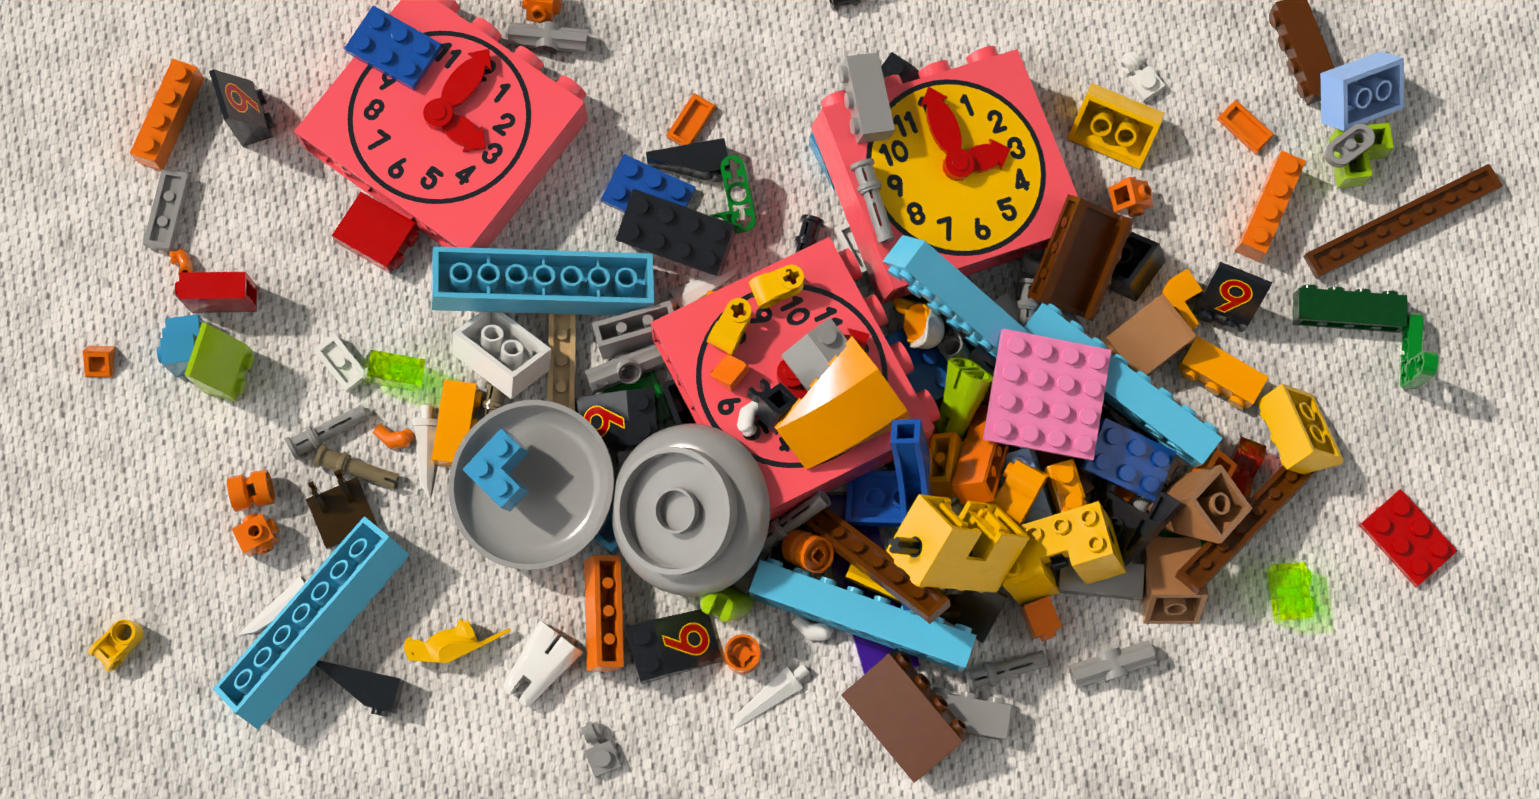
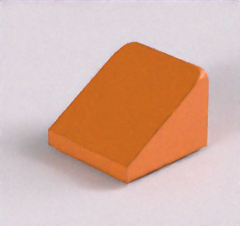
[83,346,115,378]
[709,354,749,392]

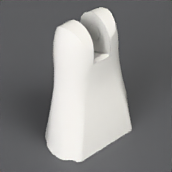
[503,620,583,707]

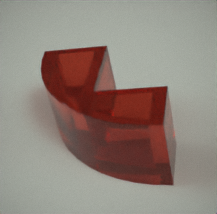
[1230,436,1266,501]

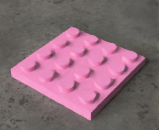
[983,329,1111,461]

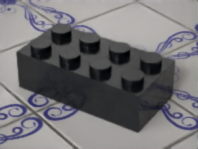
[615,189,739,276]

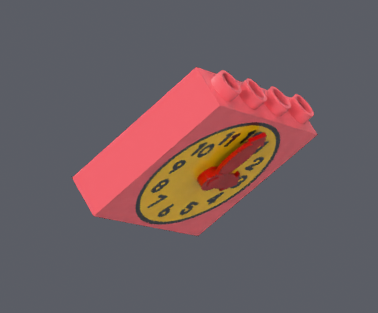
[811,46,1078,304]

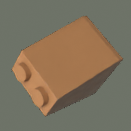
[1103,293,1196,376]
[1148,465,1253,544]
[1140,536,1208,624]

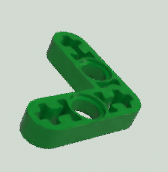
[711,155,757,234]
[1400,312,1438,389]

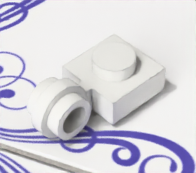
[1120,52,1165,102]

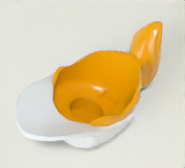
[893,298,945,349]

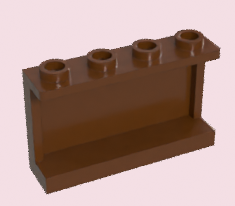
[1027,194,1134,321]
[841,648,970,783]

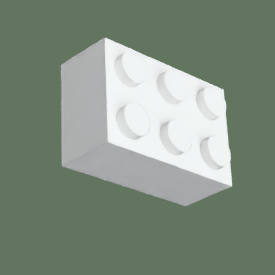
[452,312,551,399]

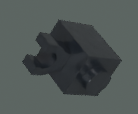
[747,379,798,435]

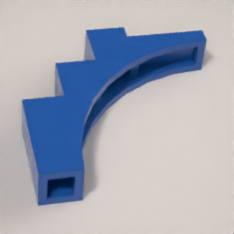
[890,419,933,610]

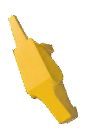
[404,619,511,663]

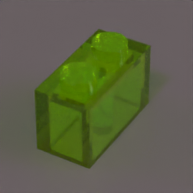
[362,350,426,391]
[1266,562,1316,623]

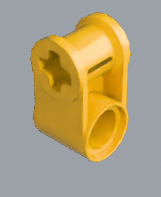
[749,264,804,309]
[707,298,751,355]
[88,619,144,673]

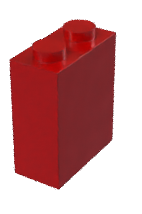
[332,192,419,274]
[175,272,258,313]

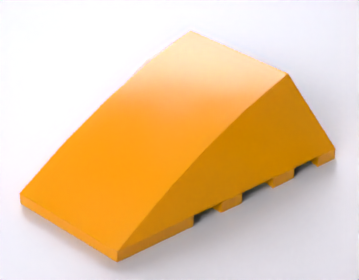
[775,336,911,470]

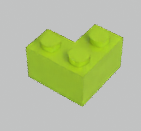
[1328,123,1394,189]

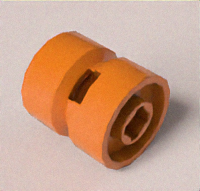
[227,469,275,512]
[782,529,834,573]
[724,634,761,674]

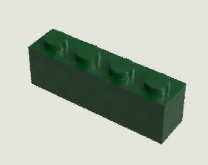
[1292,285,1407,333]

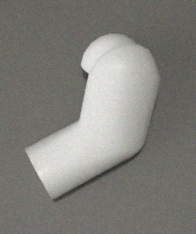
[737,401,758,437]
[791,615,834,641]

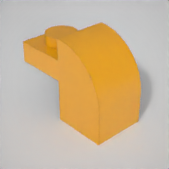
[1159,269,1203,331]

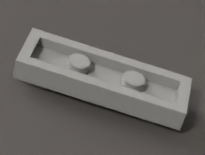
[143,169,191,251]

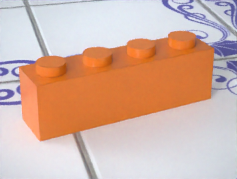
[130,58,205,171]
[1234,150,1306,262]
[951,405,1009,505]
[584,555,624,672]

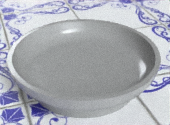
[448,400,614,570]
[611,424,770,597]

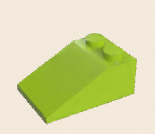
[184,322,254,402]

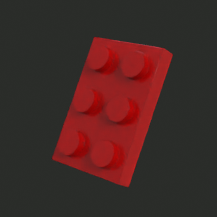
[1359,489,1457,587]

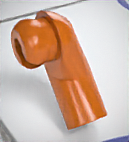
[169,248,194,274]
[373,423,415,450]

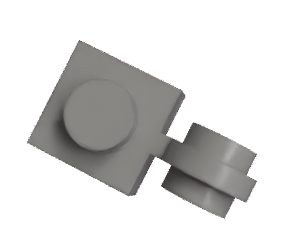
[581,721,621,778]

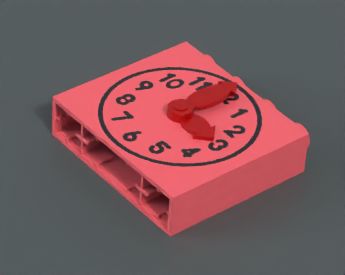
[294,0,588,248]
[651,237,940,522]

